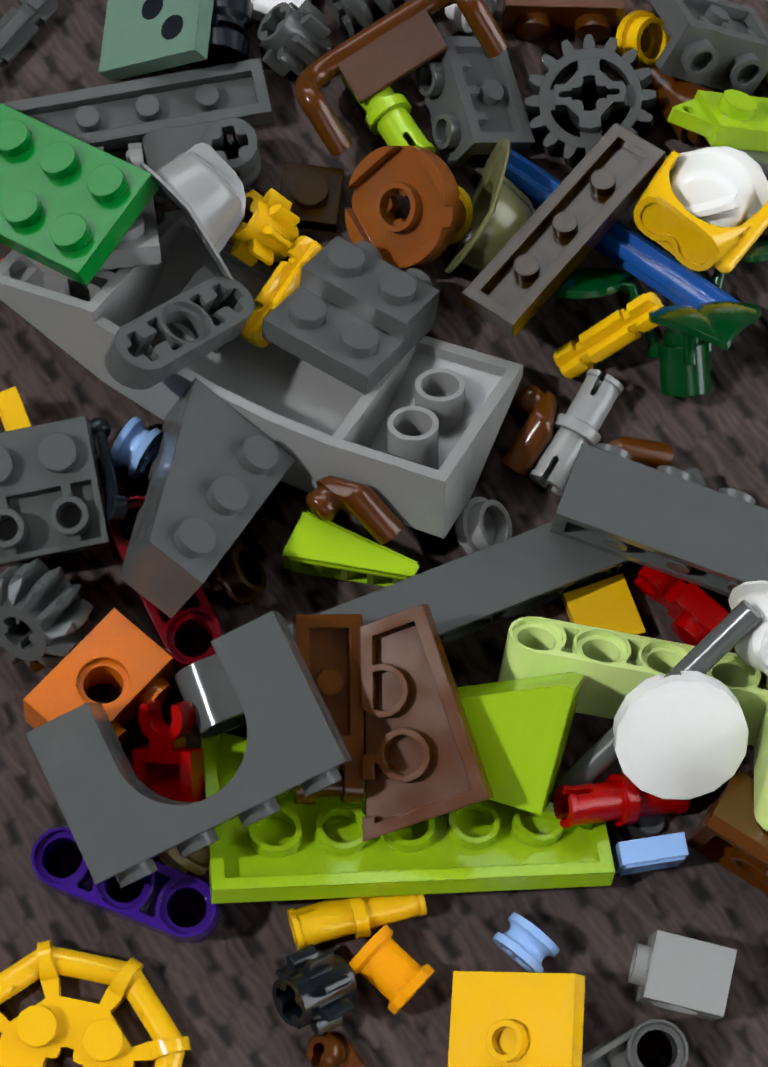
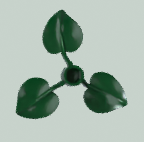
[551,235,768,397]

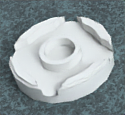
[613,671,749,800]

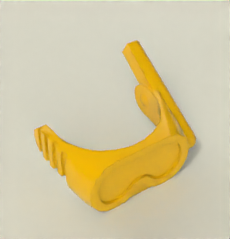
[633,150,768,274]

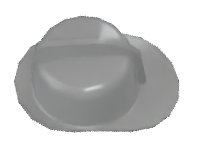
[140,142,246,280]

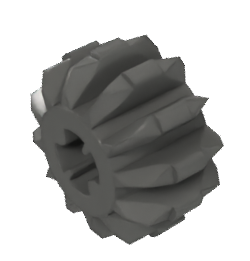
[0,558,94,673]

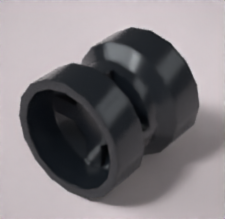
[194,0,253,68]

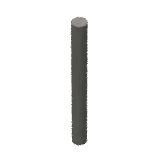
[556,600,763,786]

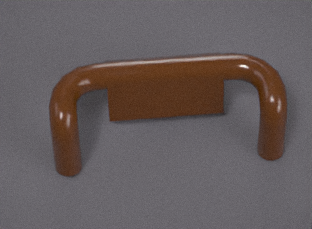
[294,0,508,156]

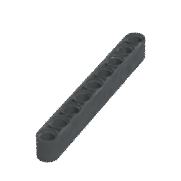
[174,468,708,738]

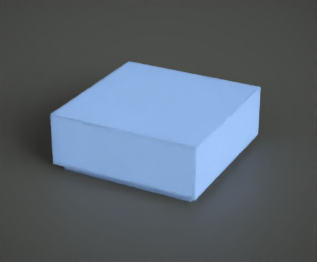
[611,832,689,876]

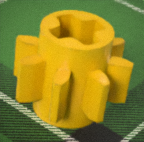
[228,188,300,267]

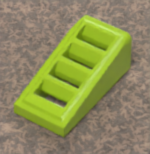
[282,511,420,587]

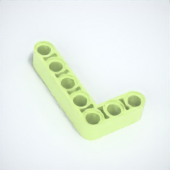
[498,616,768,831]

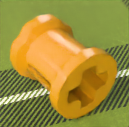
[349,924,435,1015]

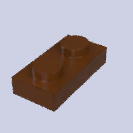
[502,0,626,42]

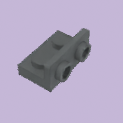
[650,0,768,96]
[416,36,535,170]

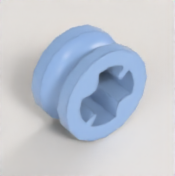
[110,416,164,481]
[492,912,560,973]

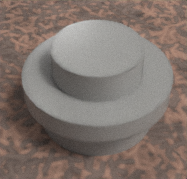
[454,497,512,554]

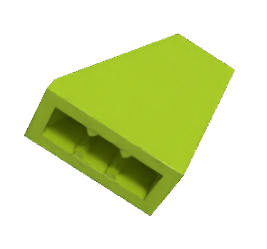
[457,672,585,815]

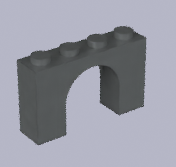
[25,610,352,888]

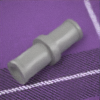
[529,368,624,496]

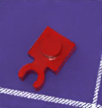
[633,566,729,646]
[132,700,205,802]

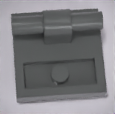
[0,415,113,567]

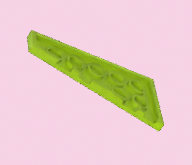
[201,733,615,904]

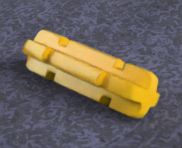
[240,235,324,349]
[553,292,664,379]

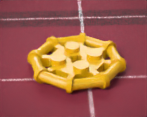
[0,940,191,1067]

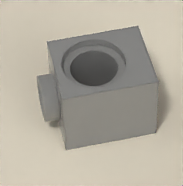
[628,930,737,1021]

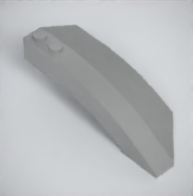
[0,209,524,539]

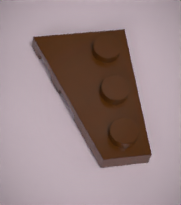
[360,604,494,842]

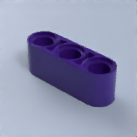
[31,827,220,943]

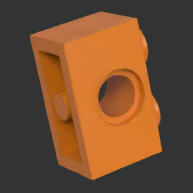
[23,608,173,744]

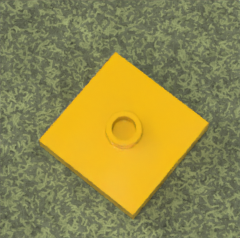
[448,971,585,1067]

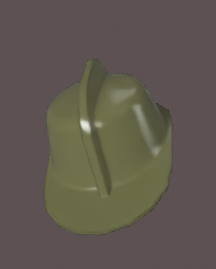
[444,137,535,273]

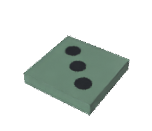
[98,0,214,81]

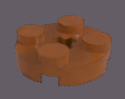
[345,146,466,269]

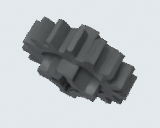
[525,34,657,167]

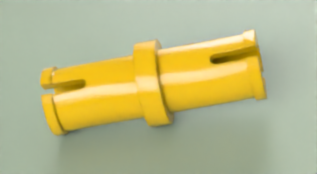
[287,894,427,951]

